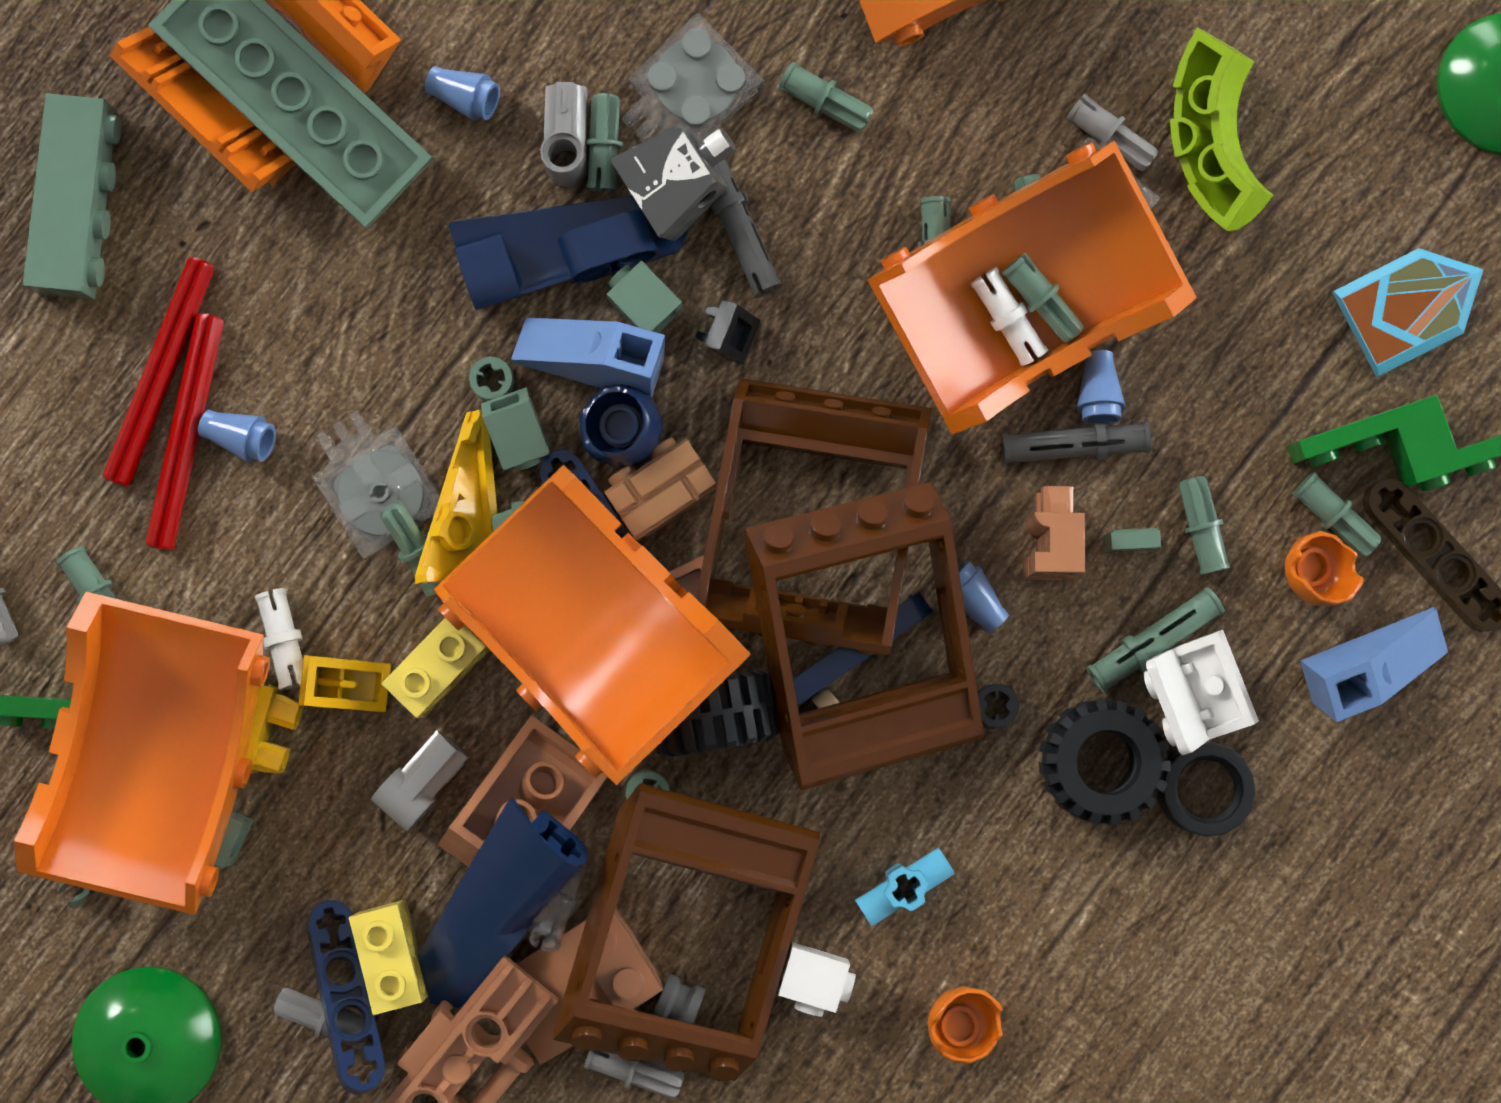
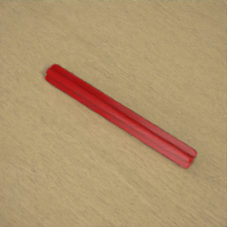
[103,257,214,486]
[146,313,224,551]

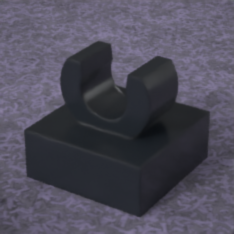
[696,300,760,365]

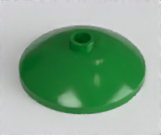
[1437,13,1501,155]
[72,966,222,1103]

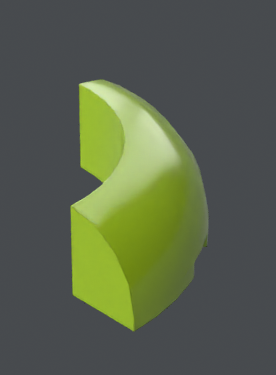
[1170,27,1274,231]

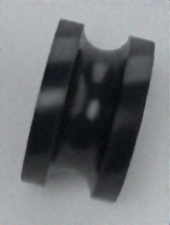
[978,684,1019,728]

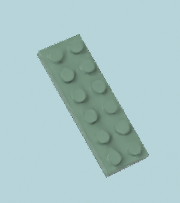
[148,0,433,230]

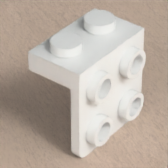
[1144,629,1259,755]

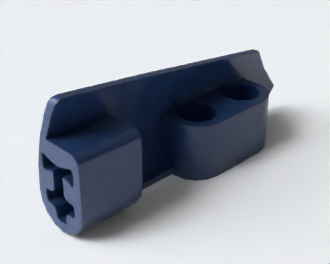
[448,195,690,311]
[418,798,588,1008]

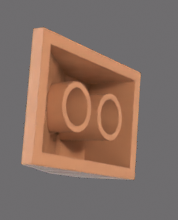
[438,715,607,867]
[516,907,665,1065]

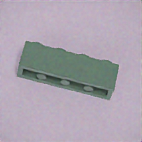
[23,93,122,300]

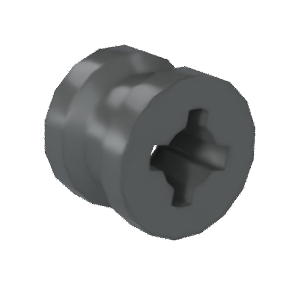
[653,973,706,1024]

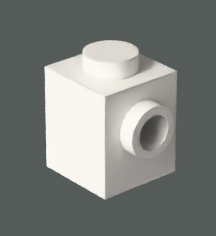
[778,942,856,1017]

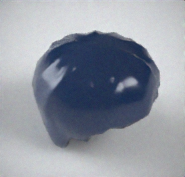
[578,384,663,468]

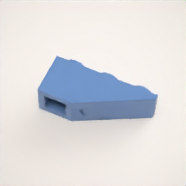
[511,318,665,397]
[1300,607,1448,722]

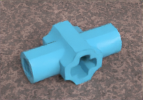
[855,847,955,927]

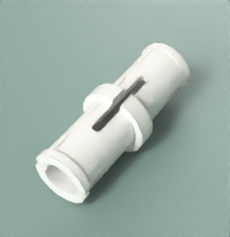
[970,267,1048,366]
[255,588,303,691]

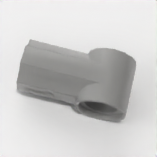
[540,82,588,187]
[371,730,470,833]

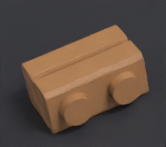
[604,437,717,543]

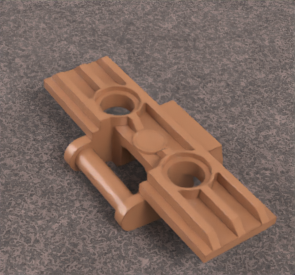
[384,955,559,1103]

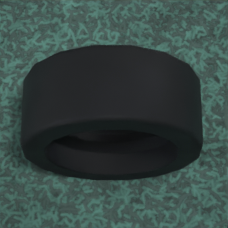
[1157,742,1256,837]

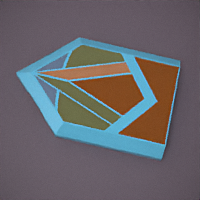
[1332,248,1484,377]

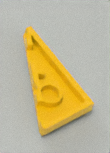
[415,409,497,584]

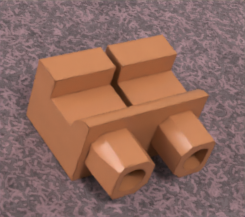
[1023,486,1085,581]

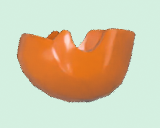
[1284,531,1364,606]
[927,986,1003,1064]

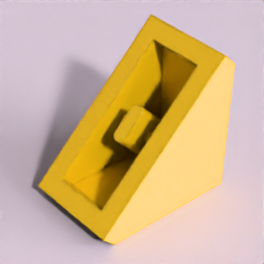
[298,655,391,712]

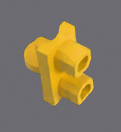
[246,685,305,774]

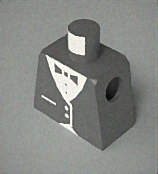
[610,125,736,241]

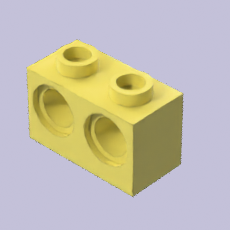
[381,618,490,718]
[349,899,428,1015]

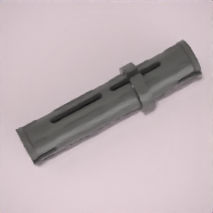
[711,158,783,298]
[1001,421,1151,464]

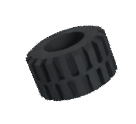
[656,670,779,757]
[1038,700,1171,825]

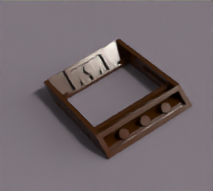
[696,378,932,655]
[744,482,984,791]
[553,783,820,1081]

